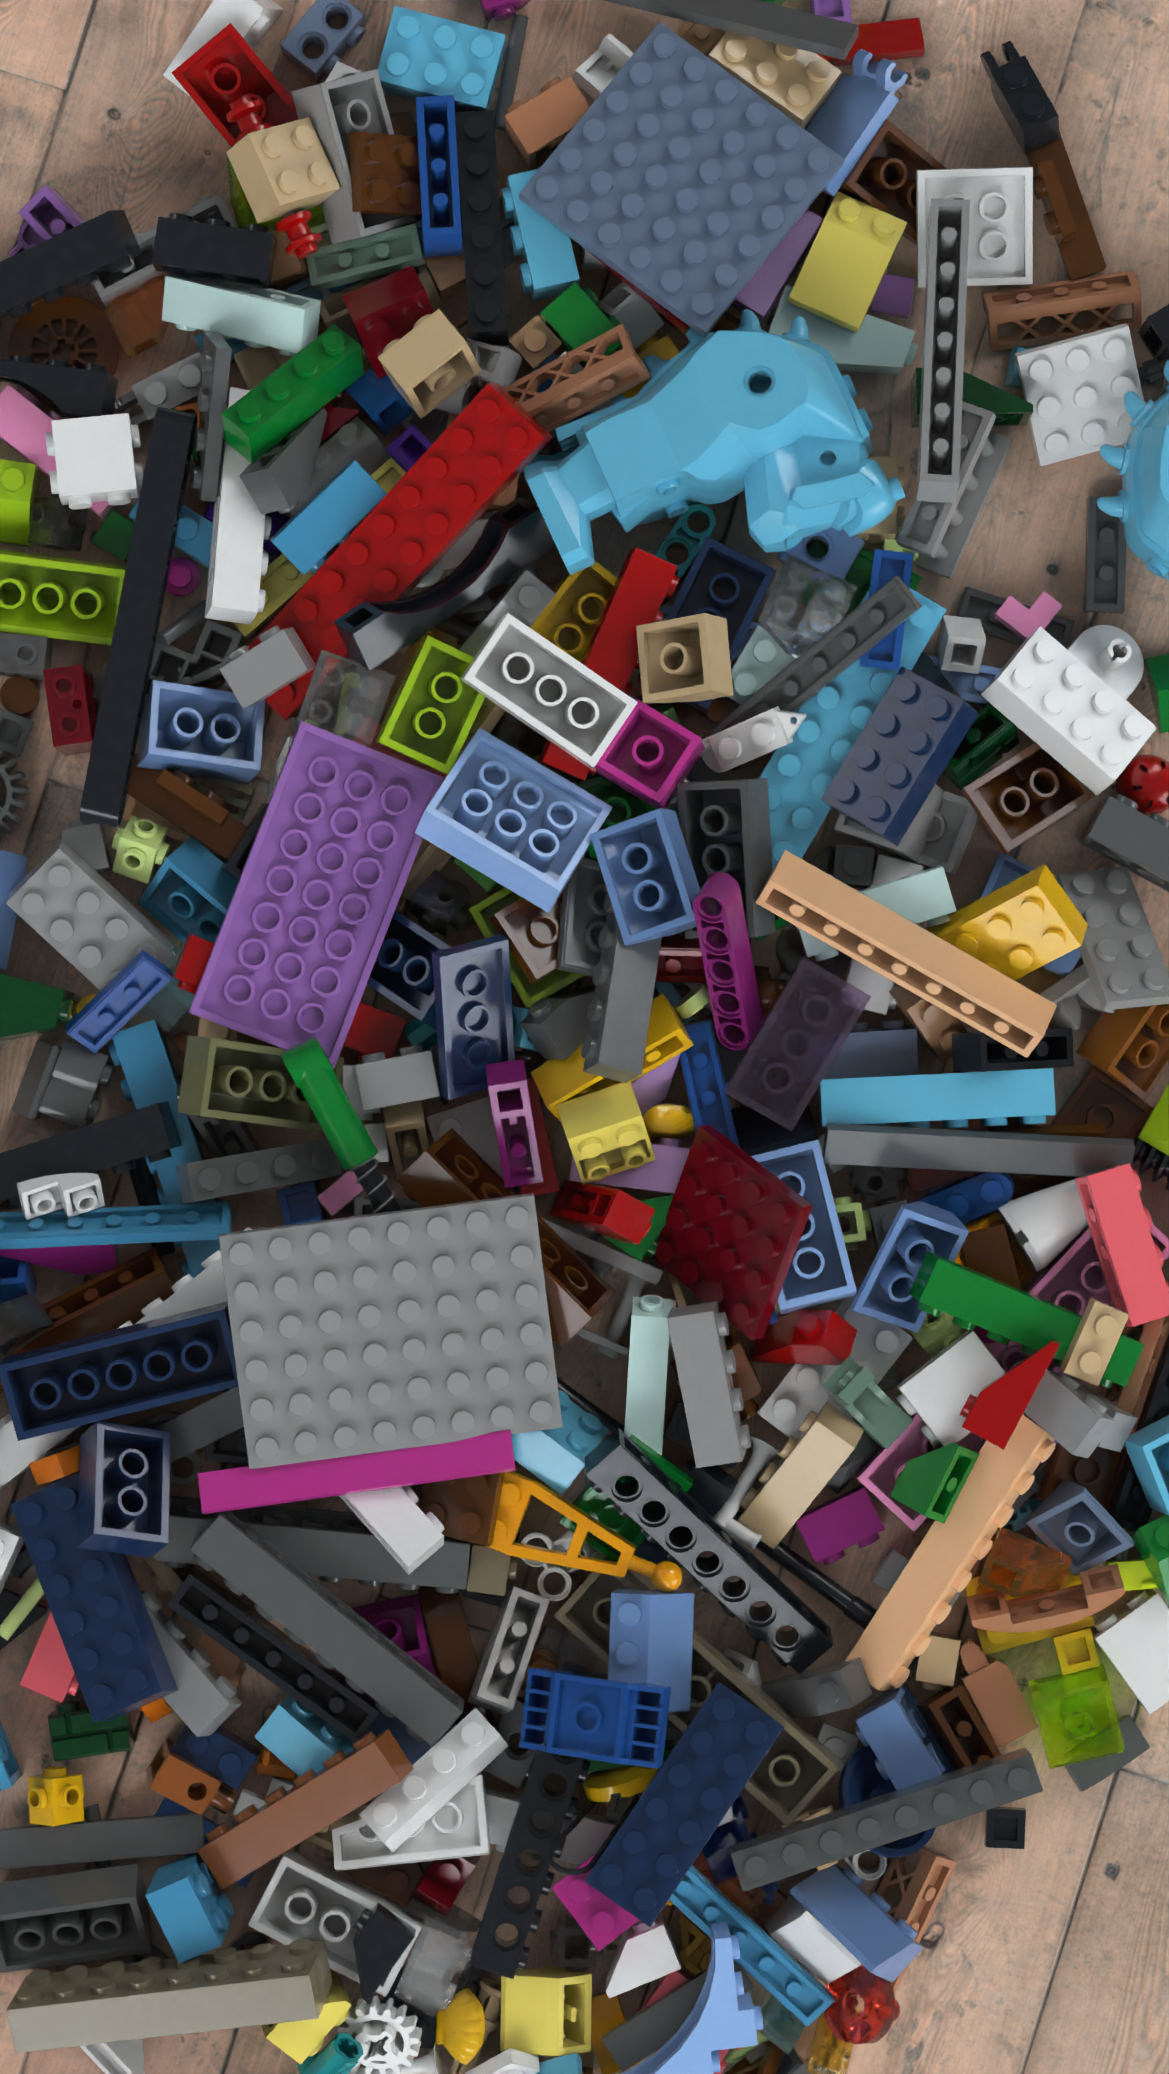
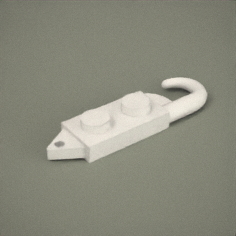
[685,706,806,782]

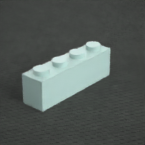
[162,273,321,357]
[798,865,957,961]

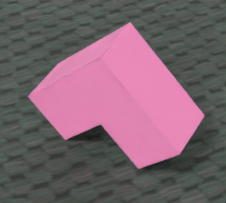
[993,591,1063,641]
[317,1171,364,1216]

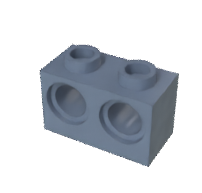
[280,0,366,83]

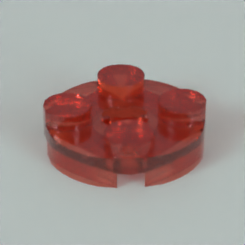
[824,1965,900,2044]

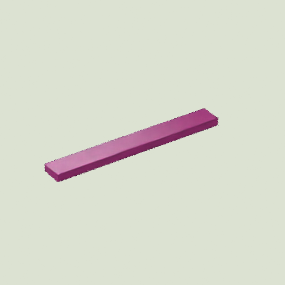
[197,1430,516,1514]

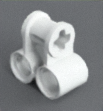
[518,1529,603,1601]

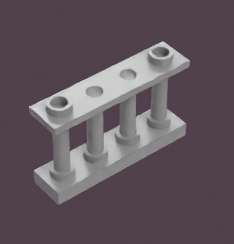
[896,401,1013,579]
[541,1217,663,1359]

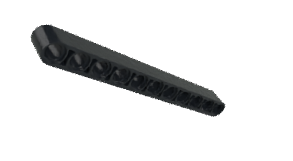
[80,407,198,828]

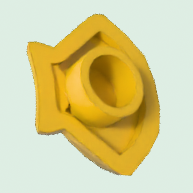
[643,1103,695,1139]
[435,1988,485,2065]

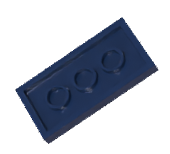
[432,934,515,1100]

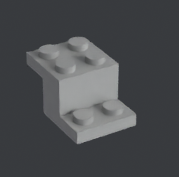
[834,784,978,877]

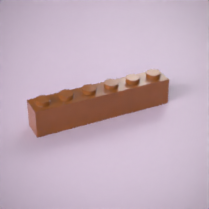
[197,1729,414,1890]

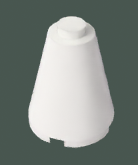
[997,1179,1089,1272]

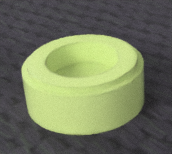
[674,984,710,1019]

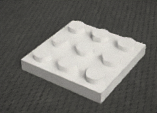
[916,167,1033,288]
[1014,323,1144,466]

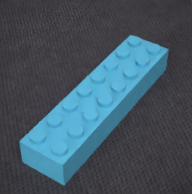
[758,587,947,868]

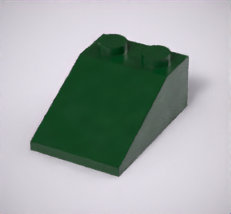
[910,368,1033,428]

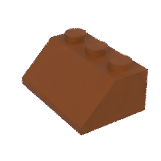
[1076,972,1169,1102]

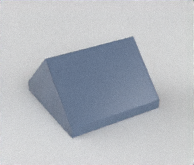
[1026,1479,1135,1576]

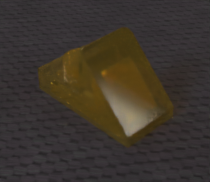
[805,2002,861,2074]

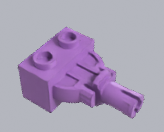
[8,185,86,257]

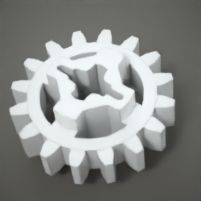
[337,1996,422,2074]

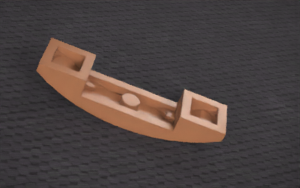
[965,1564,1126,1633]

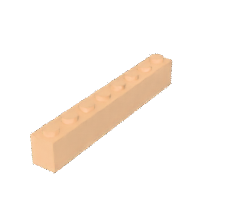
[755,850,1057,1058]
[845,1413,1056,1691]

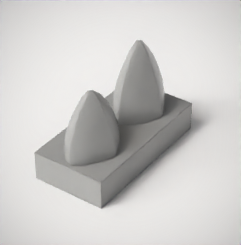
[1039,964,1116,1030]

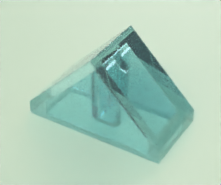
[757,1995,806,2054]

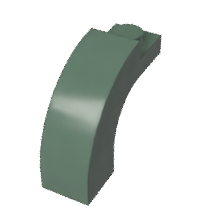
[822,1356,914,1449]

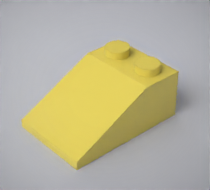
[787,191,908,333]

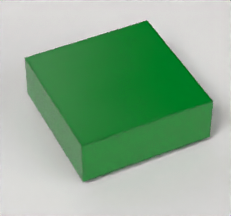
[91,509,134,563]

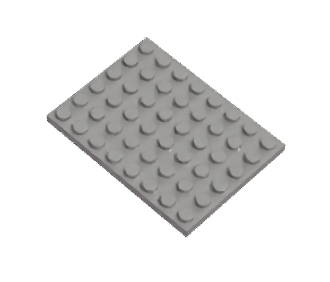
[219,1193,563,1469]

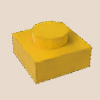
[1051,1627,1100,1675]

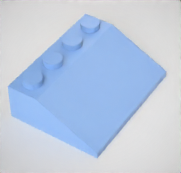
[415,727,613,913]

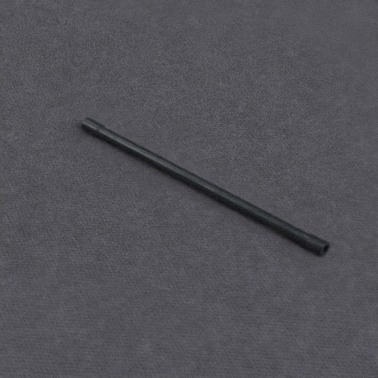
[557,1377,877,1630]

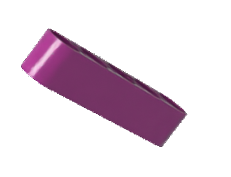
[693,872,763,1051]

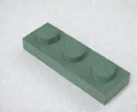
[306,223,426,292]

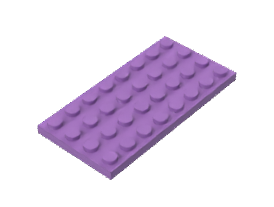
[188,721,446,1068]

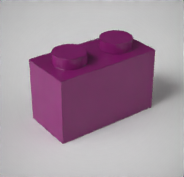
[796,1485,885,1565]

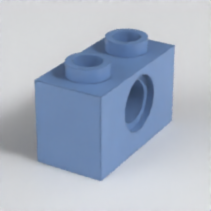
[777,528,864,588]

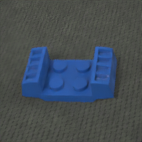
[519,1668,671,1768]

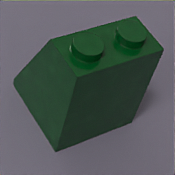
[0,973,78,1042]

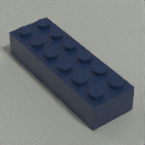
[0,1302,238,1441]
[10,1473,178,1722]
[585,1682,784,1927]

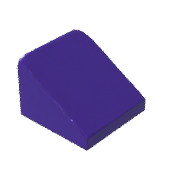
[385,424,432,473]

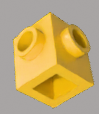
[27,1766,85,1827]

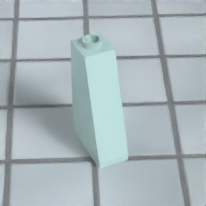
[768,285,919,375]
[624,1295,671,1456]

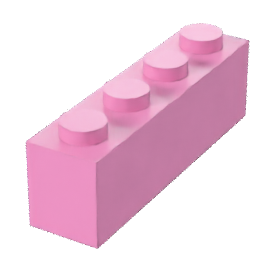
[0,385,116,520]

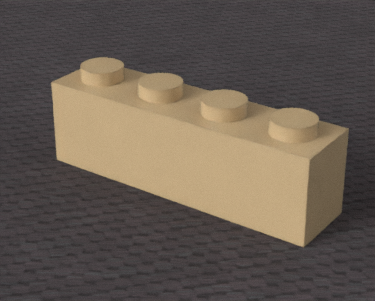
[737,1402,865,1549]

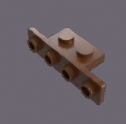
[1026,131,1106,280]
[127,753,247,859]

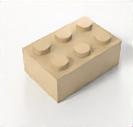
[708,31,842,129]

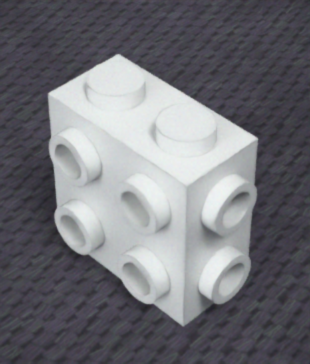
[45,413,144,509]

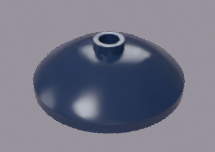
[838,1745,936,1858]

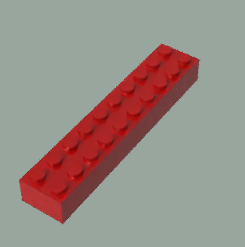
[248,383,553,720]

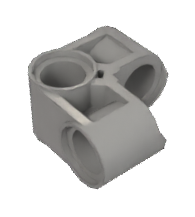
[436,337,523,415]

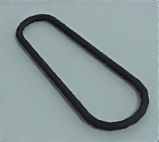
[546,1794,639,1875]

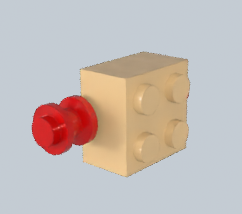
[226,96,341,259]

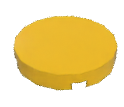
[583,1765,659,1802]

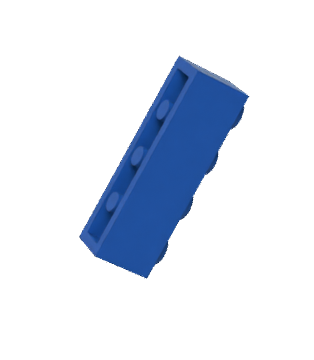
[416,95,463,257]

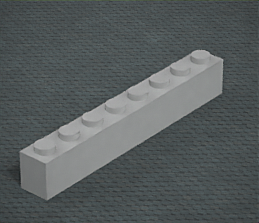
[916,198,970,503]

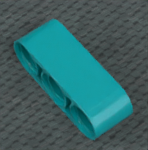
[654,504,716,605]

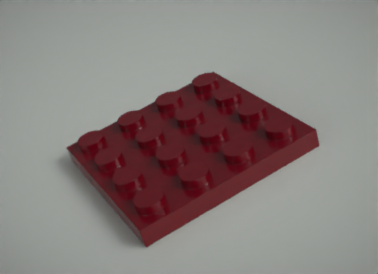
[652,1124,813,1340]

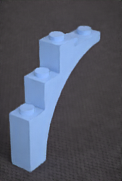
[621,1922,763,2074]

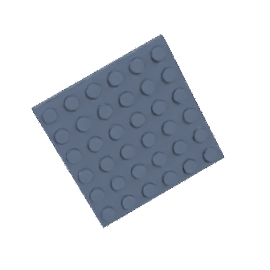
[519,22,845,338]

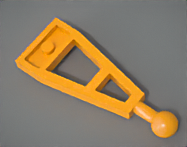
[486,1471,683,1593]

